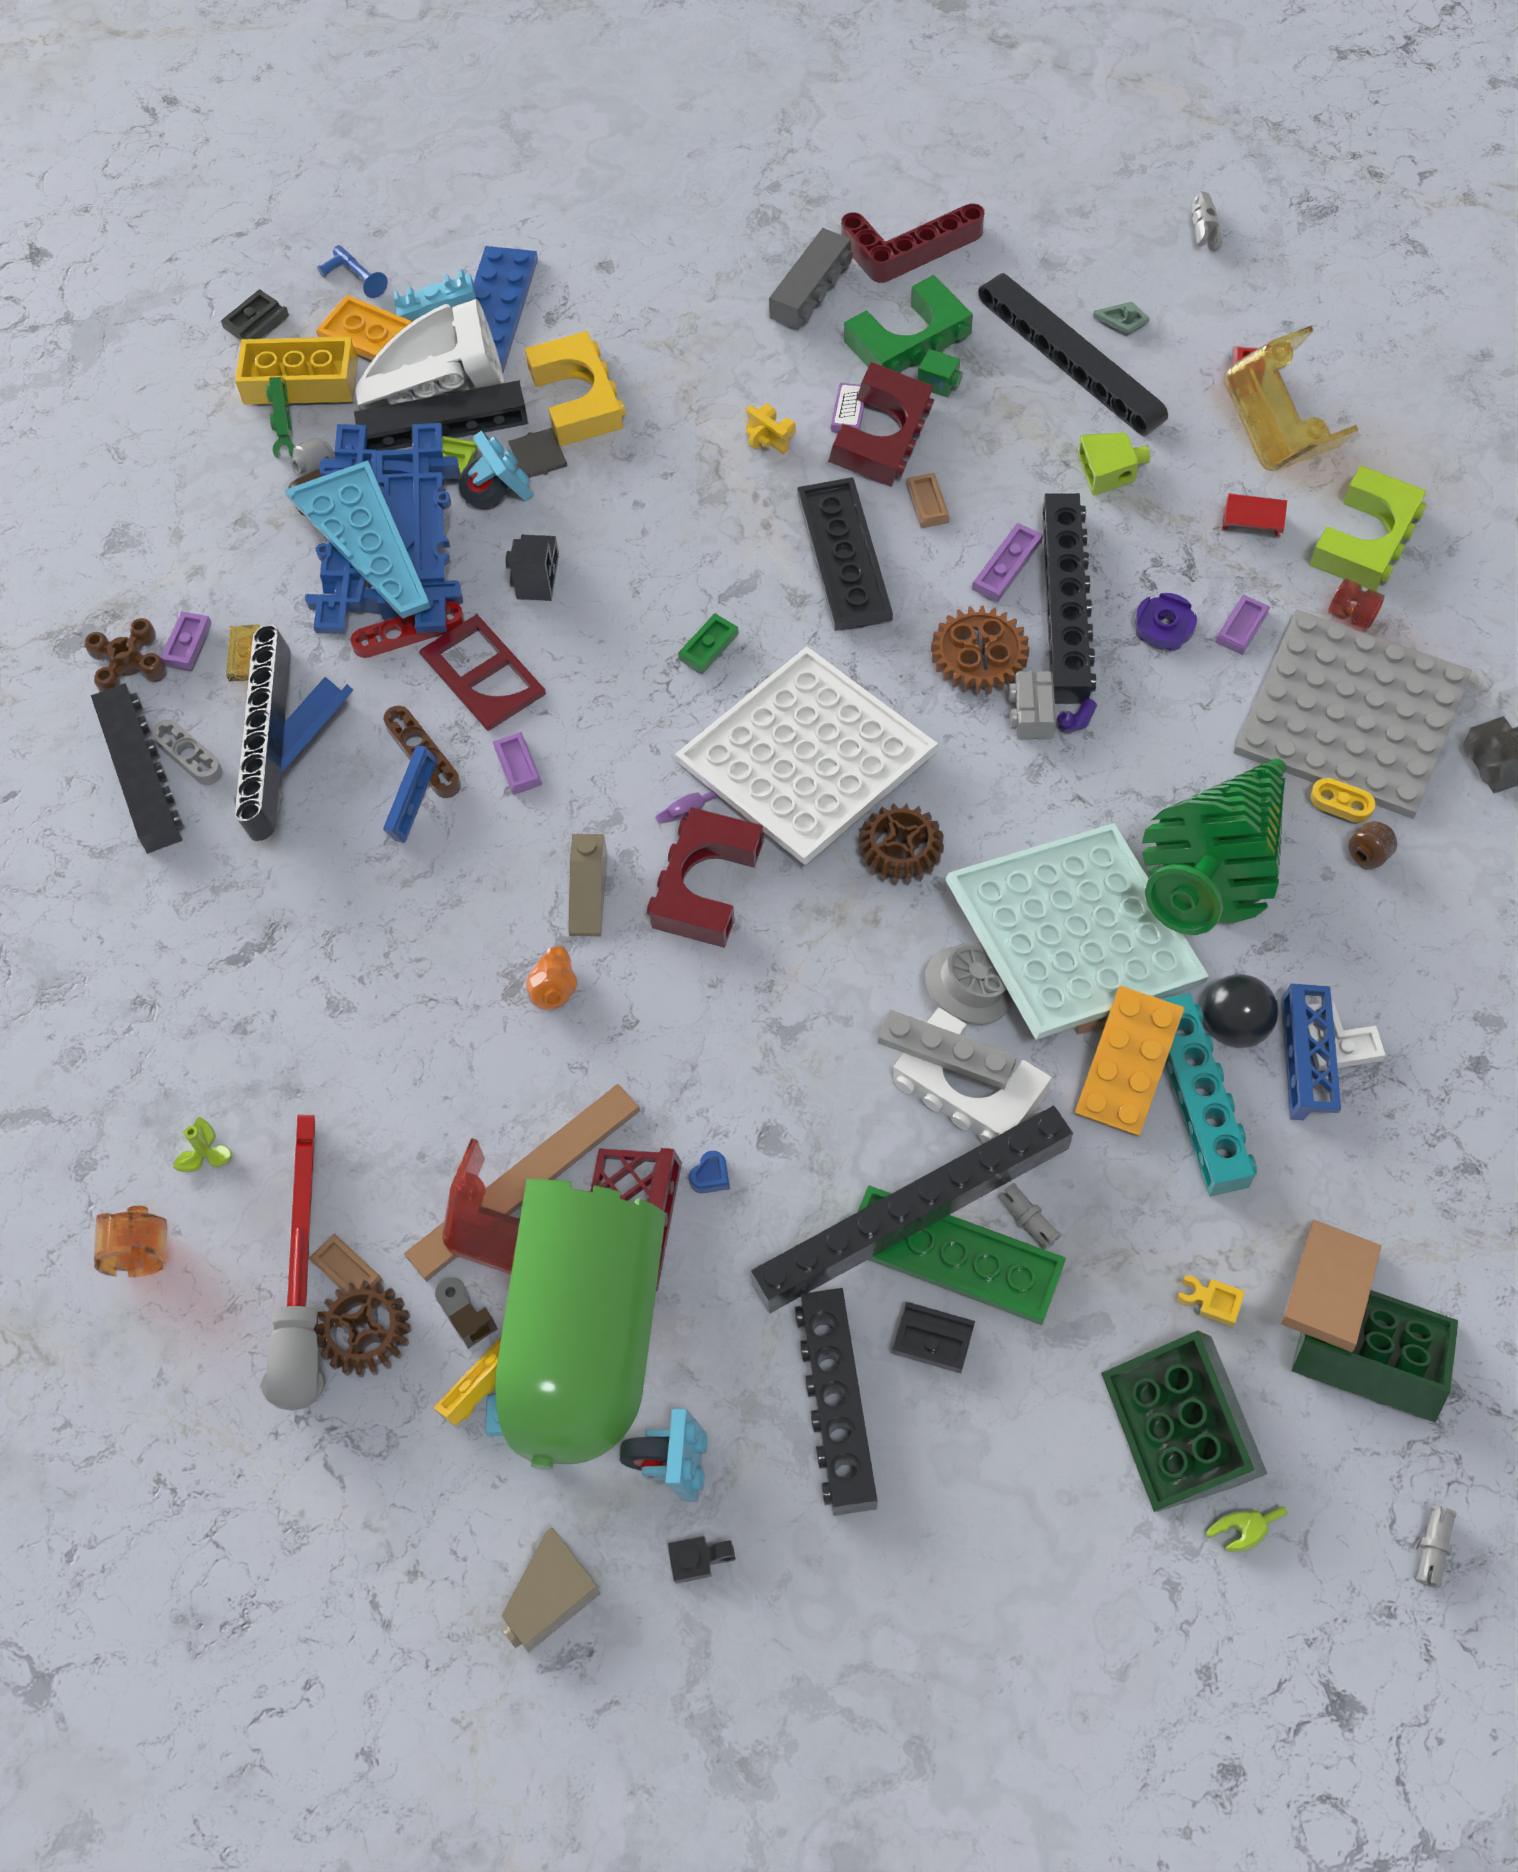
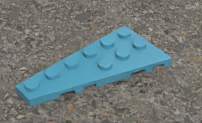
[285,460,430,618]

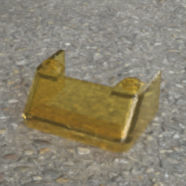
[1224,325,1358,471]

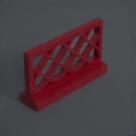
[590,1148,682,1291]

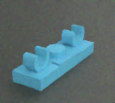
[394,269,476,320]

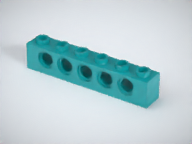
[1162,993,1257,1197]

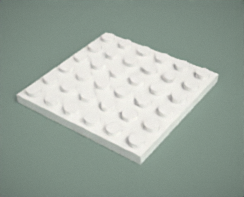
[675,646,938,865]

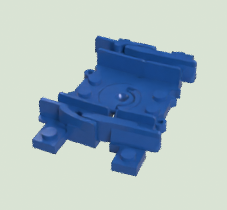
[305,423,463,634]

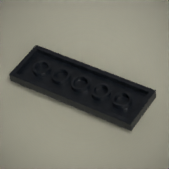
[797,477,893,631]

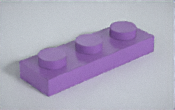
[972,522,1043,602]

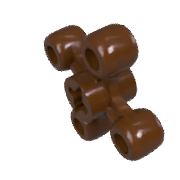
[84,618,166,692]

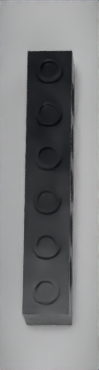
[795,1288,878,1516]

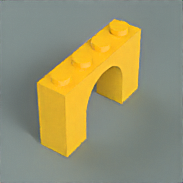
[524,330,626,447]

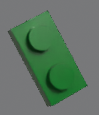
[678,613,739,674]

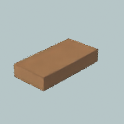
[906,473,949,528]
[309,1234,383,1294]

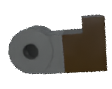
[435,1277,498,1349]

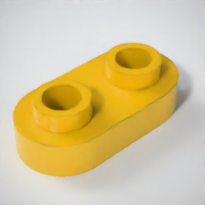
[1310,778,1375,823]

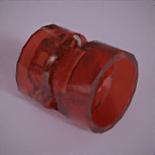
[1328,578,1385,631]

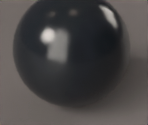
[1202,974,1278,1048]

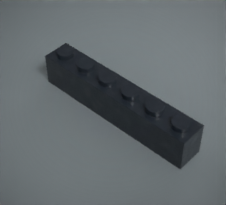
[354,380,529,451]
[91,683,184,854]

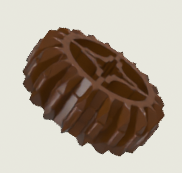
[858,802,944,885]
[314,1280,412,1378]

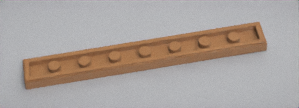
[404,1084,640,1282]

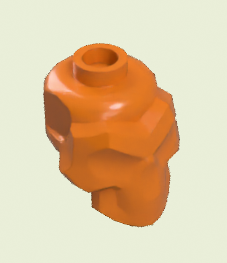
[526,946,577,1010]

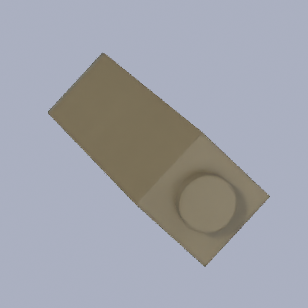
[501,1527,601,1653]

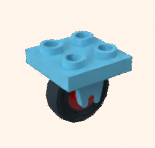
[459,431,534,509]
[620,1409,708,1502]

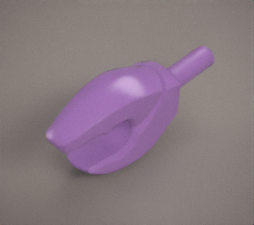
[655,791,719,823]

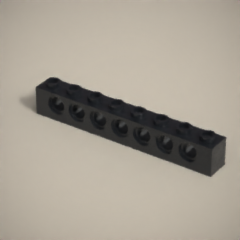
[1042,493,1096,704]

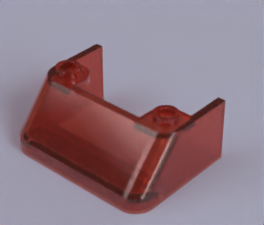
[442,1138,603,1275]

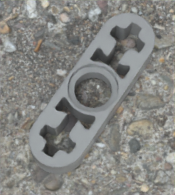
[152,720,222,785]

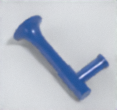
[317,245,388,298]

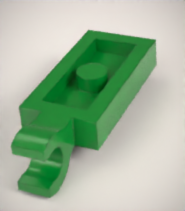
[266,377,295,457]

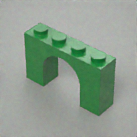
[844,275,973,373]

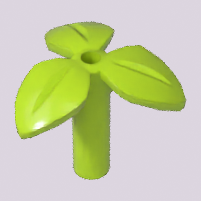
[173,1117,232,1172]

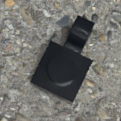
[668,1536,736,1584]

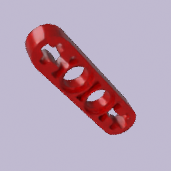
[350,602,464,658]

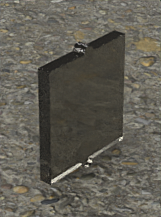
[508,428,567,478]

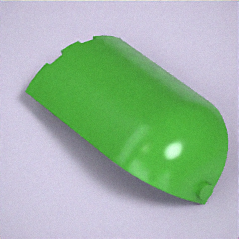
[495,1179,666,1470]

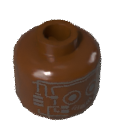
[1348,821,1398,869]

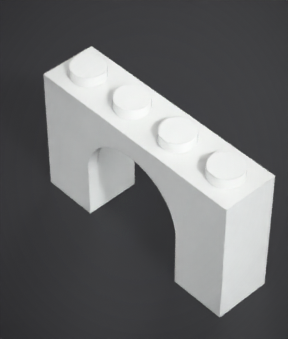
[893,1007,1052,1143]

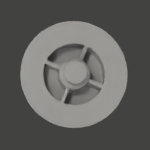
[925,942,1012,1025]

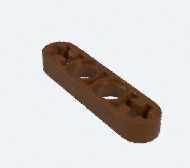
[383,706,461,798]

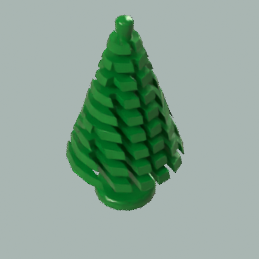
[1142,758,1286,935]

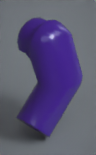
[1057,699,1097,733]

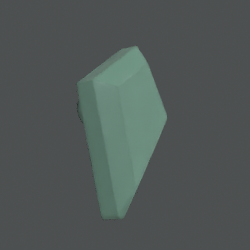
[1093,301,1149,334]

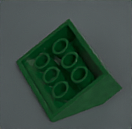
[1291,1290,1458,1423]
[1101,1330,1268,1512]

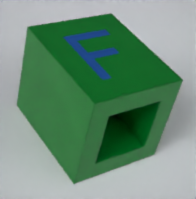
[918,349,963,398]

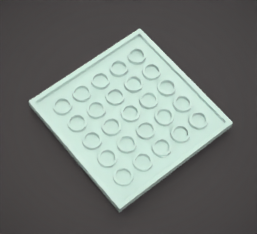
[946,823,1209,1040]

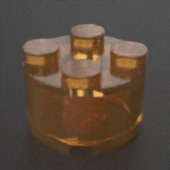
[94,1206,167,1277]

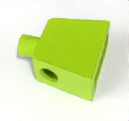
[1078,433,1150,496]

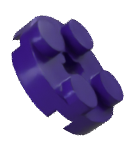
[1135,593,1197,651]

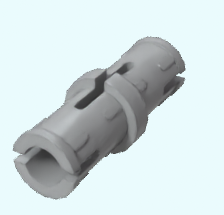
[998,1183,1061,1250]
[1416,1506,1457,1588]

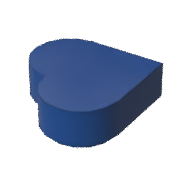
[689,1151,730,1193]

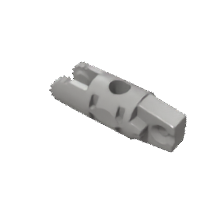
[1191,191,1222,250]

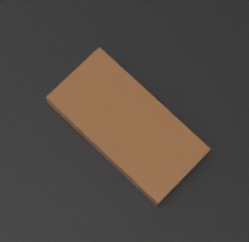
[1281,1219,1382,1352]

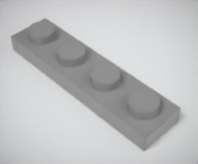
[878,1009,1017,1090]

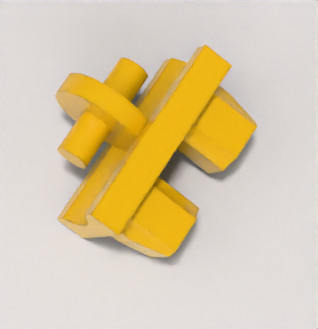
[745,403,796,455]

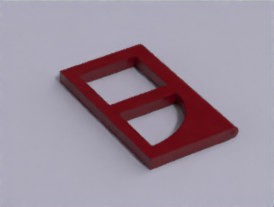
[419,614,546,731]

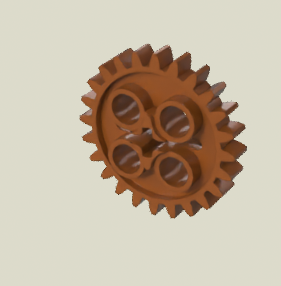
[931,606,1030,694]

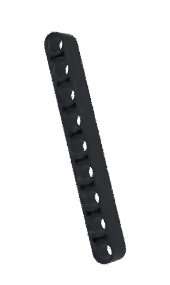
[978,273,1168,435]
[235,625,291,841]

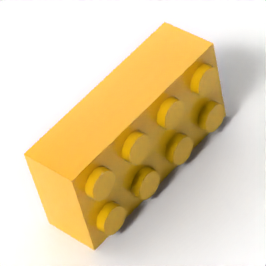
[235,337,358,405]

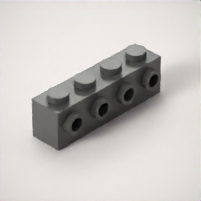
[769,228,853,329]

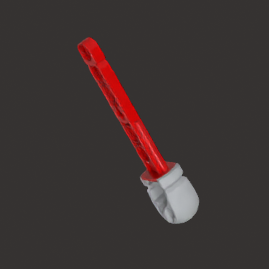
[261,1114,324,1411]

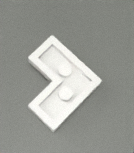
[1307,1001,1386,1071]

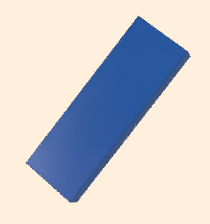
[383,745,438,843]

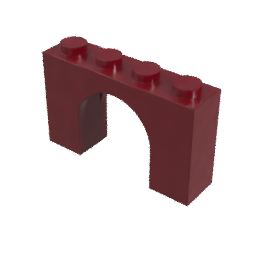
[828,362,935,487]
[647,807,764,948]

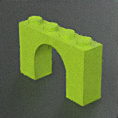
[1310,465,1427,592]

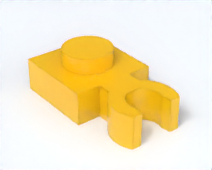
[1176,1275,1245,1328]

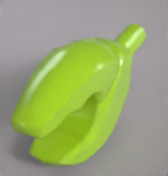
[1206,1506,1288,1552]

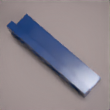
[280,677,354,775]
[1281,983,1341,1121]

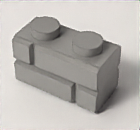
[1009,671,1056,740]

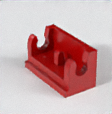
[1222,493,1288,537]

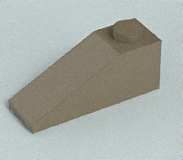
[569,834,608,936]

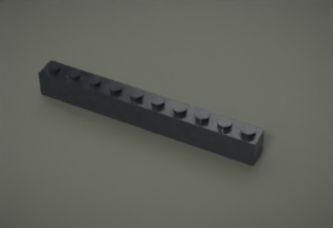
[751,1105,1073,1314]

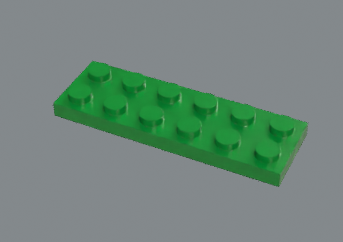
[857,1185,1066,1325]

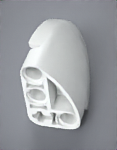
[356,299,504,410]

